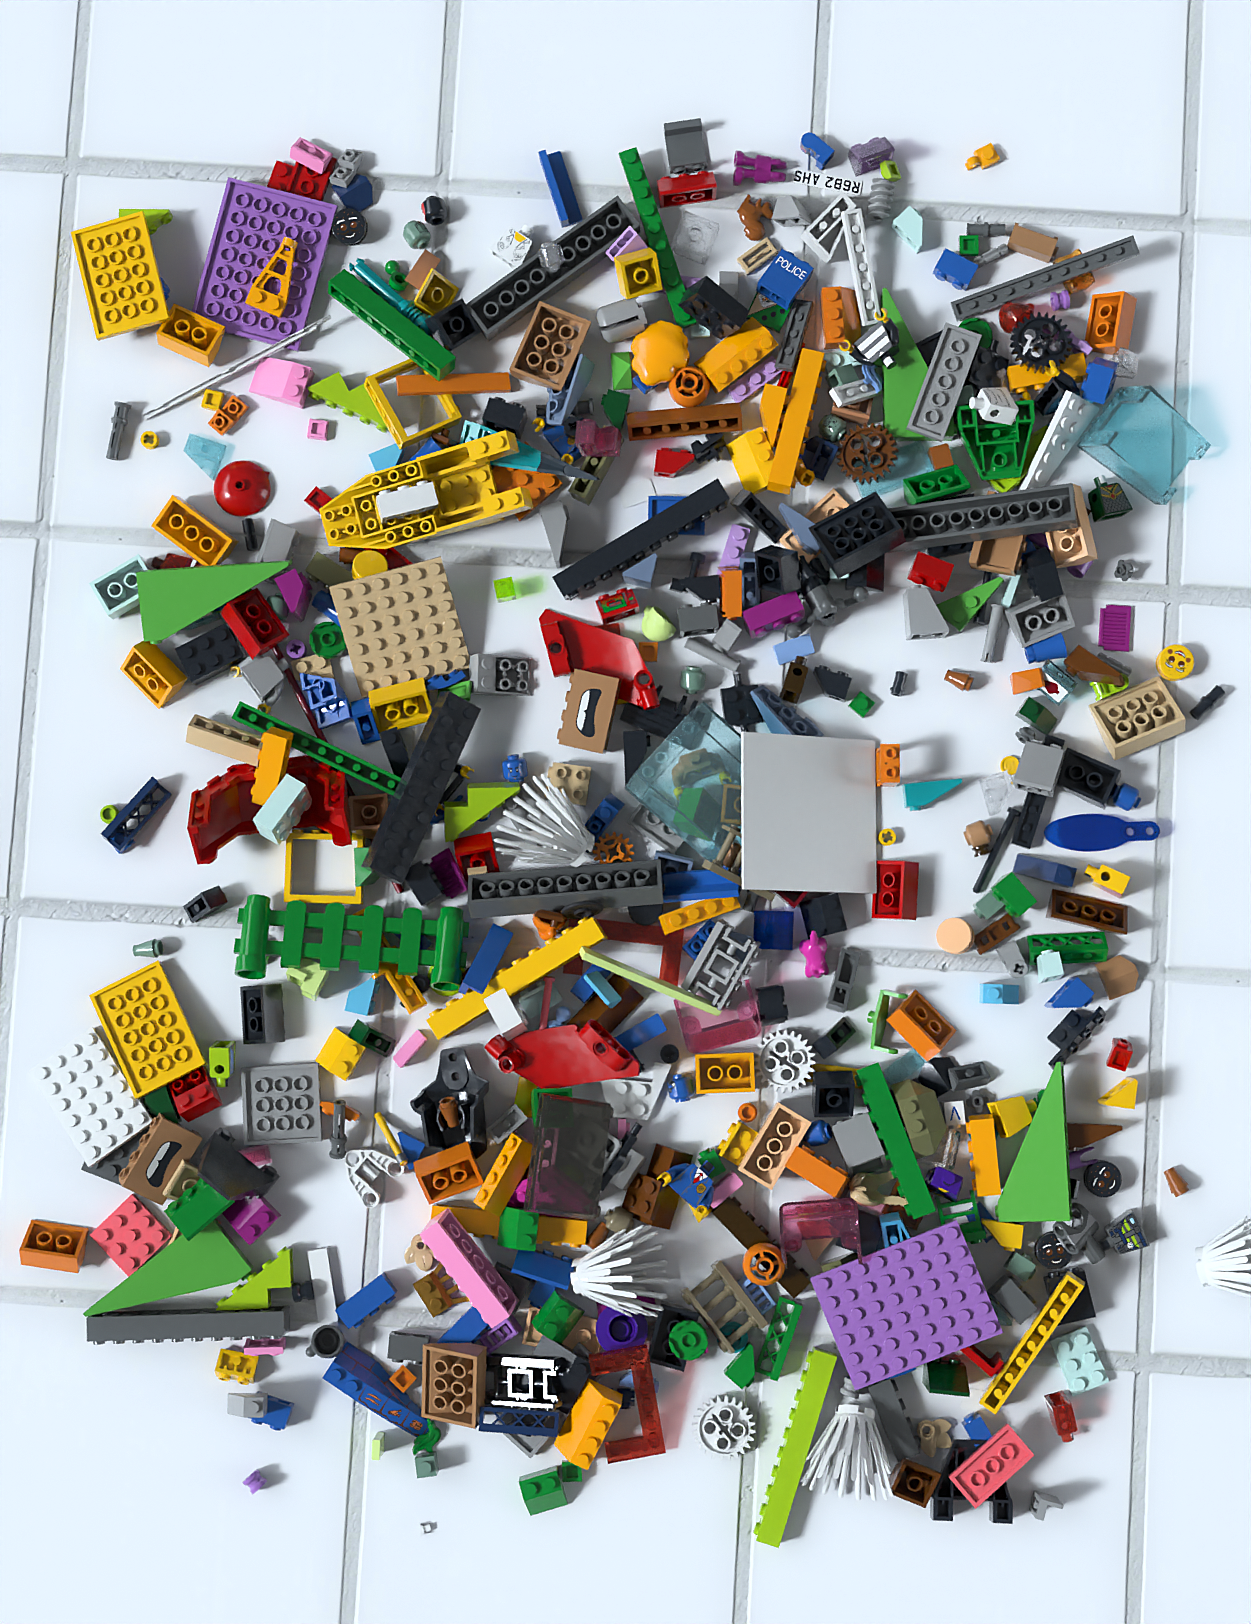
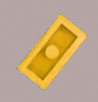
[514,1076,538,1118]

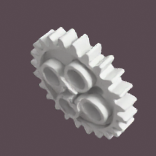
[754,1030,817,1093]
[692,1395,756,1461]

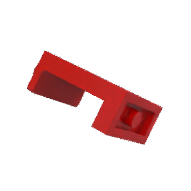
[960,1345,1004,1377]

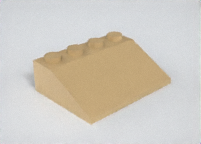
[1089,676,1186,760]

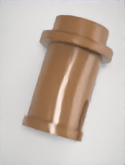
[722,842,742,868]

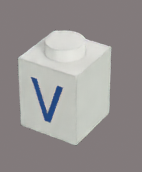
[941,1100,966,1129]

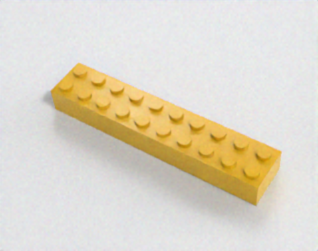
[426,916,607,1040]

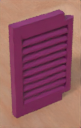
[1098,605,1131,652]
[430,848,468,899]

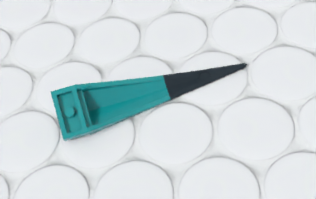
[459,420,600,481]

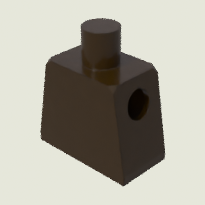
[779,656,809,704]

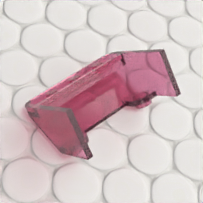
[673,979,761,1054]
[779,1198,863,1269]

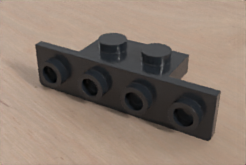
[1047,1006,1106,1070]

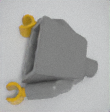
[230,656,289,714]

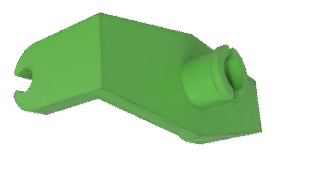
[867,989,908,1054]

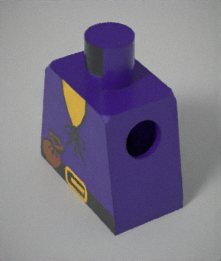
[924,1166,963,1203]

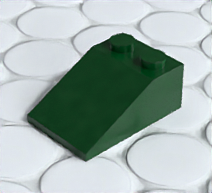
[922,1357,970,1397]

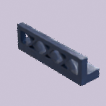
[101,776,172,852]
[479,1407,559,1437]

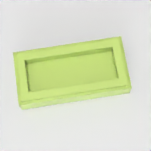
[372,1432,385,1460]

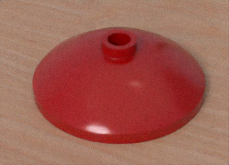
[214,460,271,517]

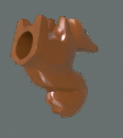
[737,194,773,241]

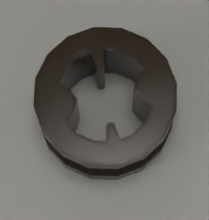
[972,844,991,858]

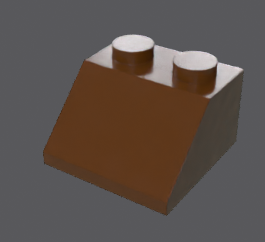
[889,1458,941,1508]

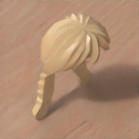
[849,1171,907,1207]

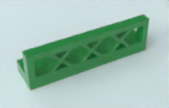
[1027,932,1109,965]
[755,1296,803,1382]

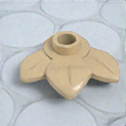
[404,1234,436,1272]
[917,1419,952,1458]

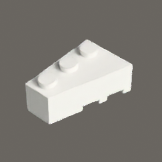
[800,192,856,263]
[376,480,439,524]
[483,988,529,1041]

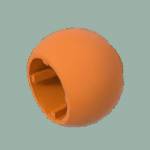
[669,366,710,407]
[742,1243,785,1286]

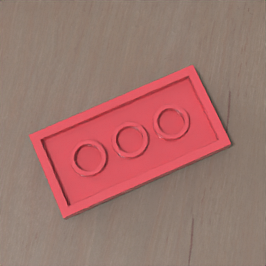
[948,1423,1034,1509]

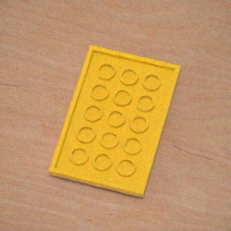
[71,211,171,341]
[89,960,207,1099]

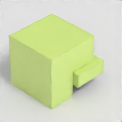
[286,958,329,1001]

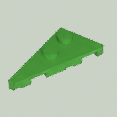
[936,577,1004,632]

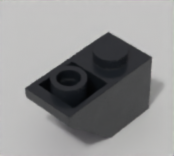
[813,665,852,702]

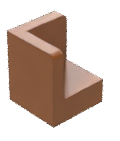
[927,443,954,471]

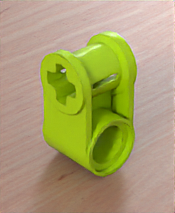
[1089,673,1129,701]

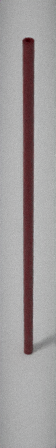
[272,644,404,894]

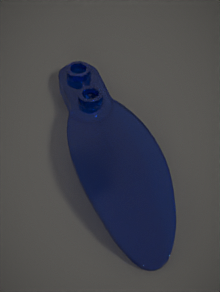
[1044,814,1160,852]

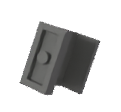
[664,118,708,175]

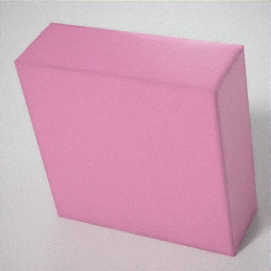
[307,419,329,441]

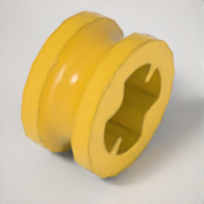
[140,431,159,450]
[878,828,896,846]

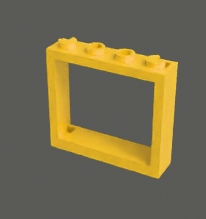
[364,359,462,450]
[284,829,366,905]

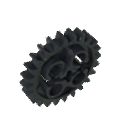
[1010,312,1073,374]

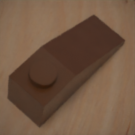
[1063,645,1125,686]
[1067,1122,1123,1151]

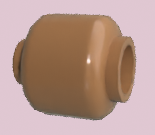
[963,820,994,847]

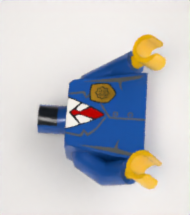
[531,417,590,465]
[657,1160,715,1220]

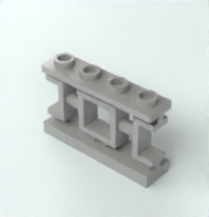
[681,919,761,1011]

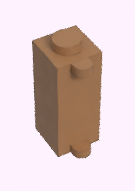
[1007,222,1059,263]

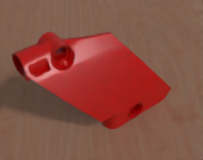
[539,609,660,711]
[484,1019,640,1089]

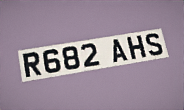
[791,168,863,196]

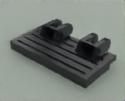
[619,680,704,750]

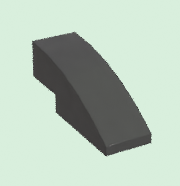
[826,948,861,1013]

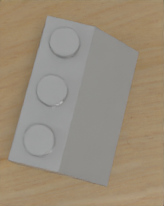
[256,518,300,585]
[1004,591,1076,648]

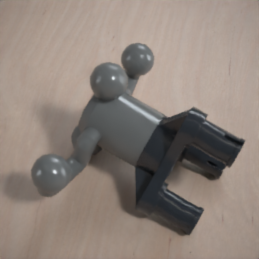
[786,555,869,638]

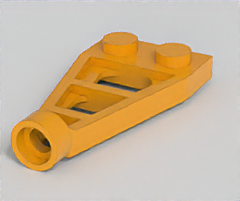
[245,237,298,318]

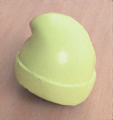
[641,605,676,642]

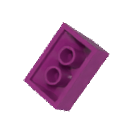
[275,569,313,622]
[742,590,805,639]

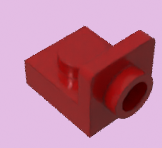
[1106,1038,1133,1071]

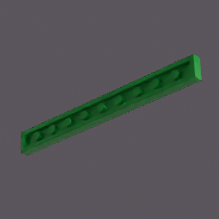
[619,147,696,329]

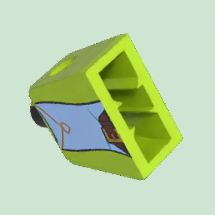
[209,1040,236,1088]

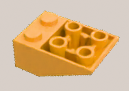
[759,383,790,450]

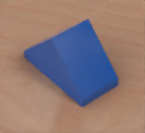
[397,1131,426,1170]

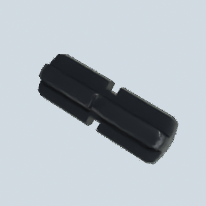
[242,518,258,551]

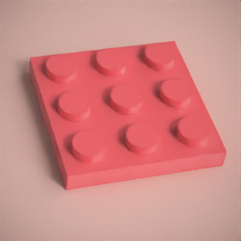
[90,1193,172,1277]

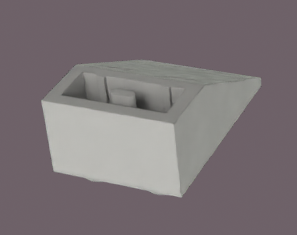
[469,653,531,696]

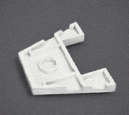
[601,1062,671,1120]

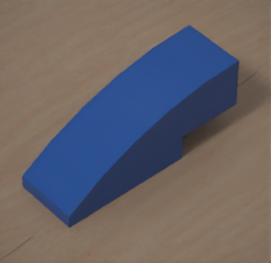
[614,1013,667,1052]

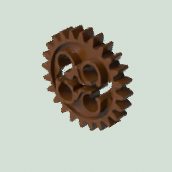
[836,423,899,485]

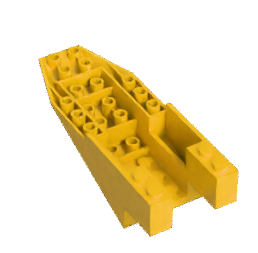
[319,430,534,549]

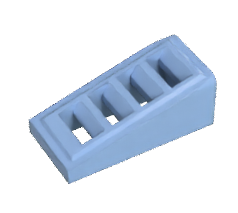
[737,1272,777,1315]

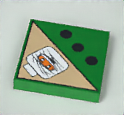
[746,292,794,333]

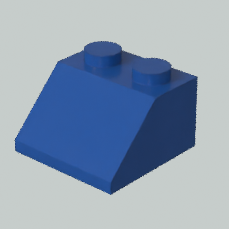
[1044,977,1095,1008]

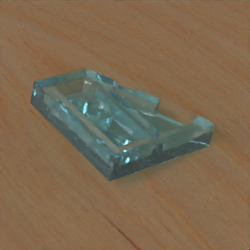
[184,434,226,481]

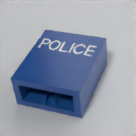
[756,249,814,310]

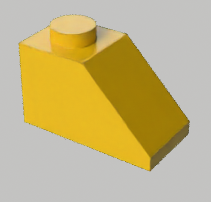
[981,1218,1024,1251]

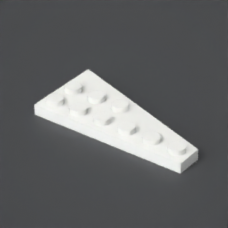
[1019,390,1100,490]

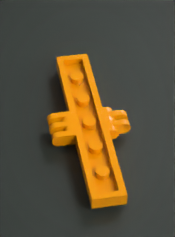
[353,907,427,1014]

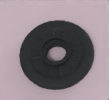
[561,900,604,919]

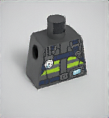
[1098,1210,1150,1255]

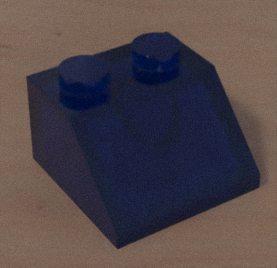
[753,911,794,951]

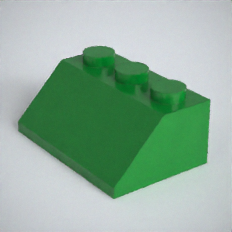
[903,464,971,505]
[164,1178,235,1241]

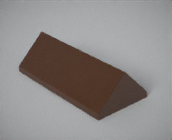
[1045,889,1128,935]
[566,973,644,1034]
[633,1143,693,1230]

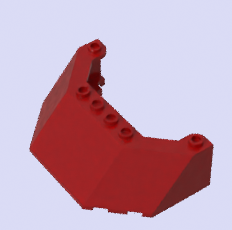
[187,755,352,865]

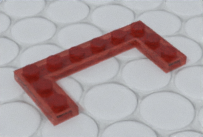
[563,919,684,986]
[588,1344,666,1464]

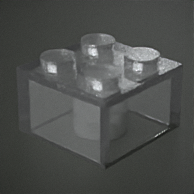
[670,210,719,265]

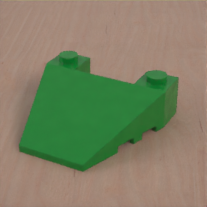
[955,400,1035,481]

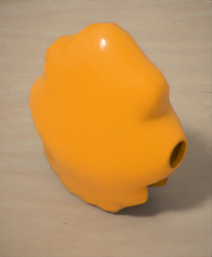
[631,320,690,386]

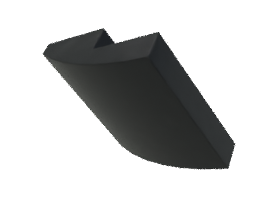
[836,1206,882,1256]

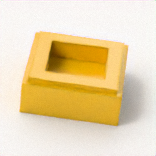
[201,389,225,412]

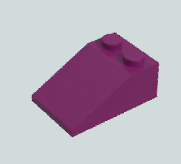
[222,1196,281,1245]

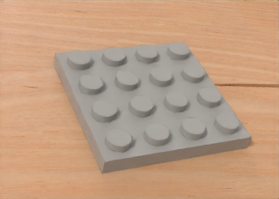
[241,1063,323,1146]

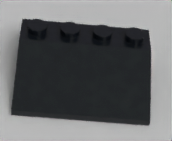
[808,491,906,579]

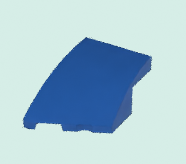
[299,673,353,729]

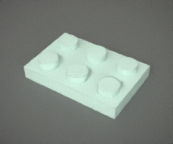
[1049,1325,1109,1397]

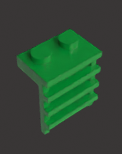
[935,1190,986,1244]

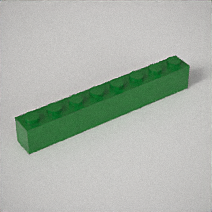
[328,269,456,381]
[854,1062,936,1219]

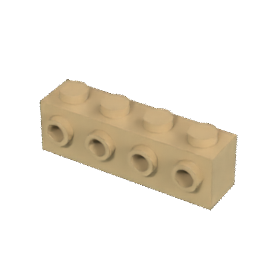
[186,714,263,767]

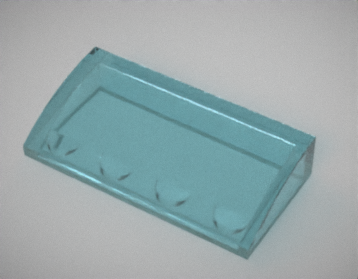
[855,441,934,499]

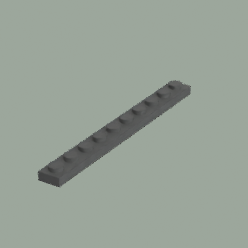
[951,235,1139,321]

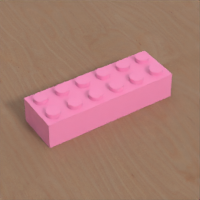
[419,1208,519,1328]

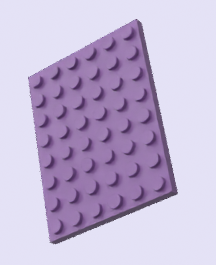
[192,177,338,352]
[810,1219,1003,1390]

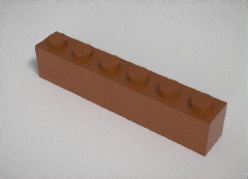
[626,402,742,441]

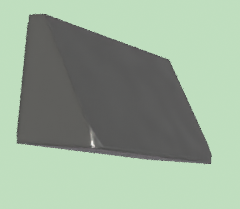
[948,1061,991,1092]

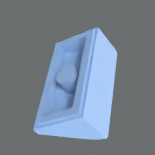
[773,633,815,665]

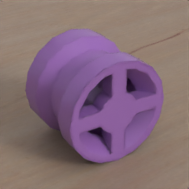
[1050,290,1070,311]
[286,639,307,660]
[242,1469,267,1495]

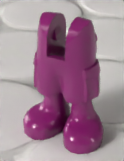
[733,150,787,186]

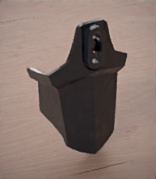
[410,1047,490,1159]

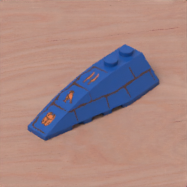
[322,1341,429,1437]

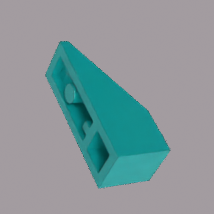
[902,779,962,811]

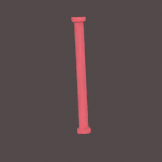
[539,976,555,1029]

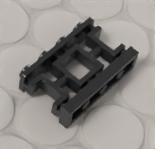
[484,1353,563,1411]

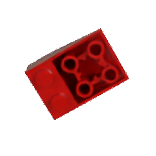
[168,1065,223,1122]

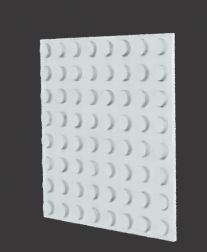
[741,732,877,894]

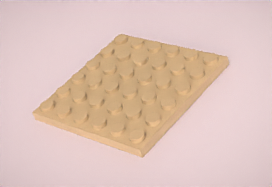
[329,556,470,697]

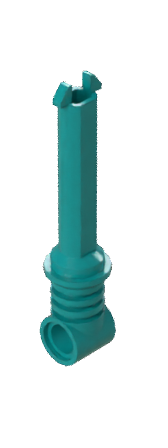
[349,258,432,336]

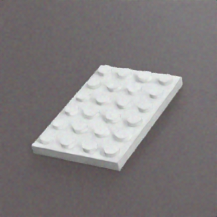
[29,1027,153,1167]

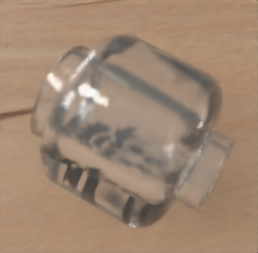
[538,241,565,271]

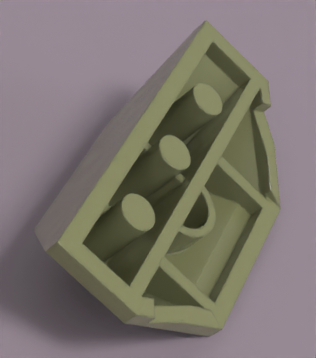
[890,1079,947,1160]

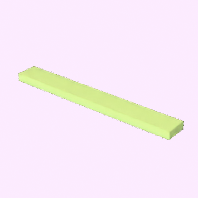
[579,946,722,1016]

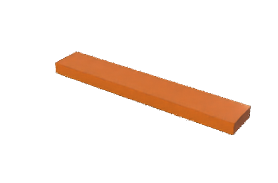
[396,372,511,396]

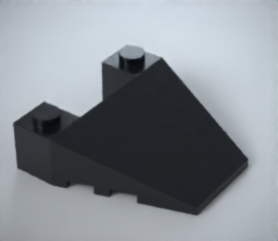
[197,1128,280,1200]
[930,1439,1013,1524]

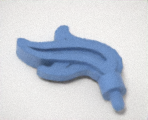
[862,365,883,394]

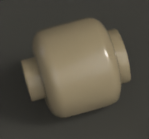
[604,1206,634,1234]

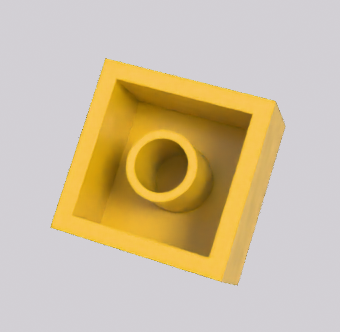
[614,247,663,299]

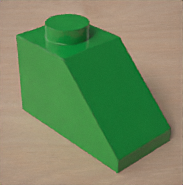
[724,1341,755,1389]

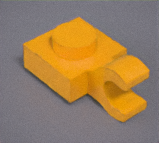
[965,143,1000,171]

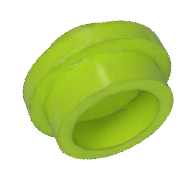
[100,805,119,824]

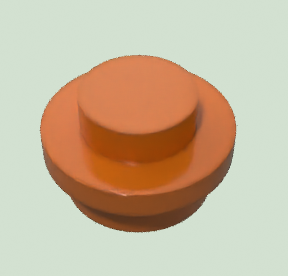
[738,1103,757,1122]

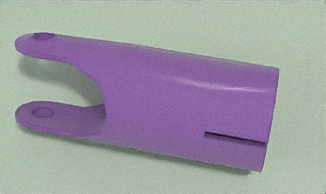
[1069,1147,1098,1171]

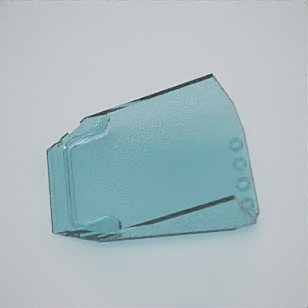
[625,701,742,876]

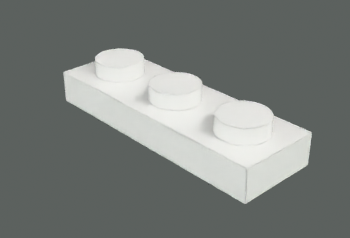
[829,379,883,408]

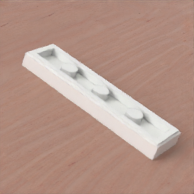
[307,1247,340,1327]

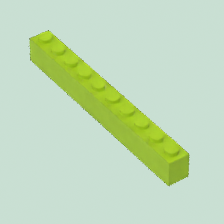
[753,1346,837,1548]

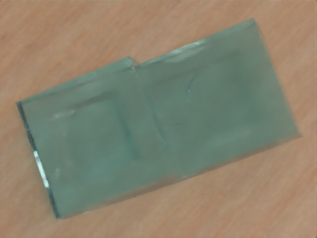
[882,1048,925,1085]

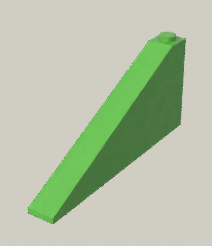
[881,288,957,441]
[136,560,292,644]
[995,1062,1073,1222]
[83,1219,254,1317]

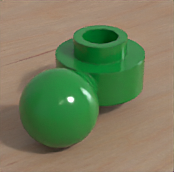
[385,260,408,291]

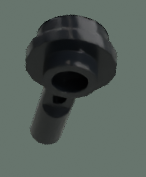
[399,974,430,1008]

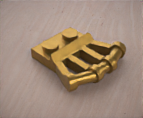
[412,1262,469,1318]

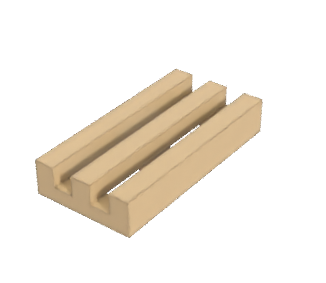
[737,237,778,275]

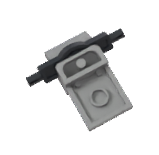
[559,1113,647,1201]

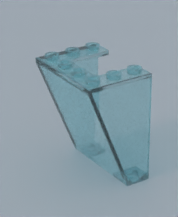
[1077,385,1211,505]

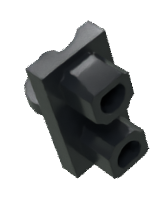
[691,432,727,464]

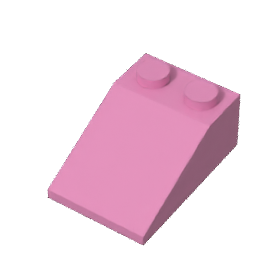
[249,357,315,409]

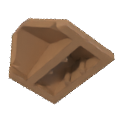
[1095,955,1139,1000]

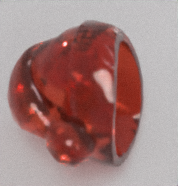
[998,302,1035,335]

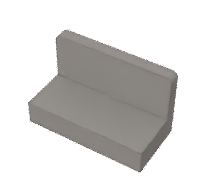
[486,1104,529,1145]
[1029,1490,1064,1521]

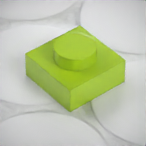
[879,160,901,182]

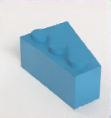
[879,1212,912,1248]

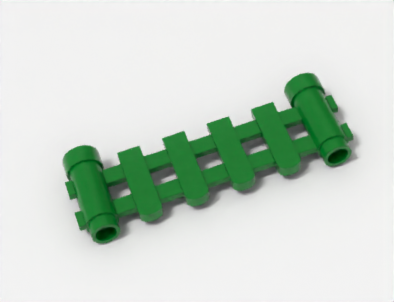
[234,894,469,991]

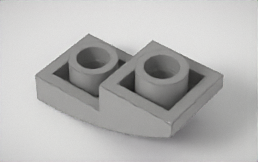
[329,149,363,188]

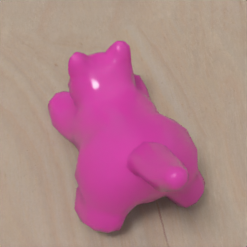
[799,931,829,978]

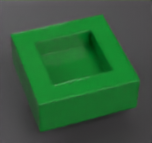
[958,235,979,256]
[848,691,875,718]
[562,1460,582,1482]

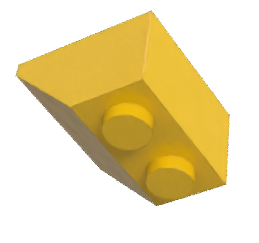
[315,1027,367,1081]

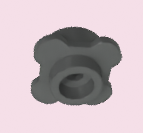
[1114,560,1133,581]
[1015,727,1035,744]
[966,1090,989,1113]

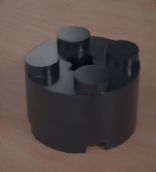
[755,984,789,1027]

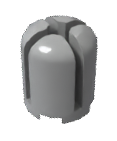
[596,297,647,343]

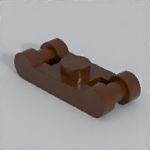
[974,913,1021,955]

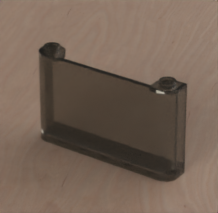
[523,1093,614,1221]

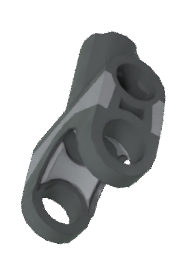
[1053,1202,1106,1264]

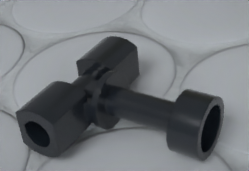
[669,552,706,597]

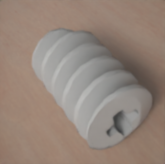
[866,178,895,221]

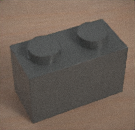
[387,1332,430,1365]

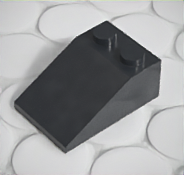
[1057,747,1121,810]

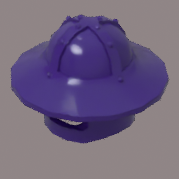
[596,1307,648,1356]

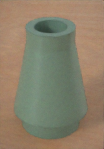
[133,939,163,958]

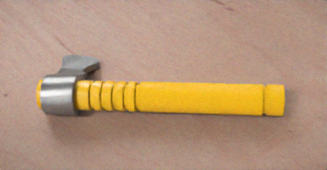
[374,1112,408,1169]

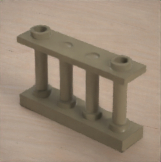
[702,824,775,901]
[681,1261,768,1354]

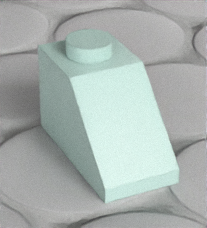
[891,206,923,253]
[1037,950,1064,983]

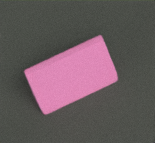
[290,137,333,174]
[393,1030,428,1068]
[711,1170,743,1208]

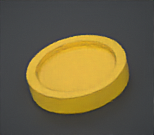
[1000,756,1019,775]

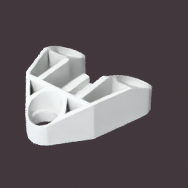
[345,1149,405,1208]

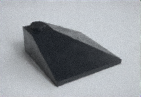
[517,1335,595,1415]

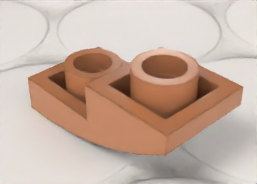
[405,249,441,291]

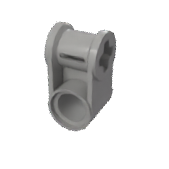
[996,940,1028,978]

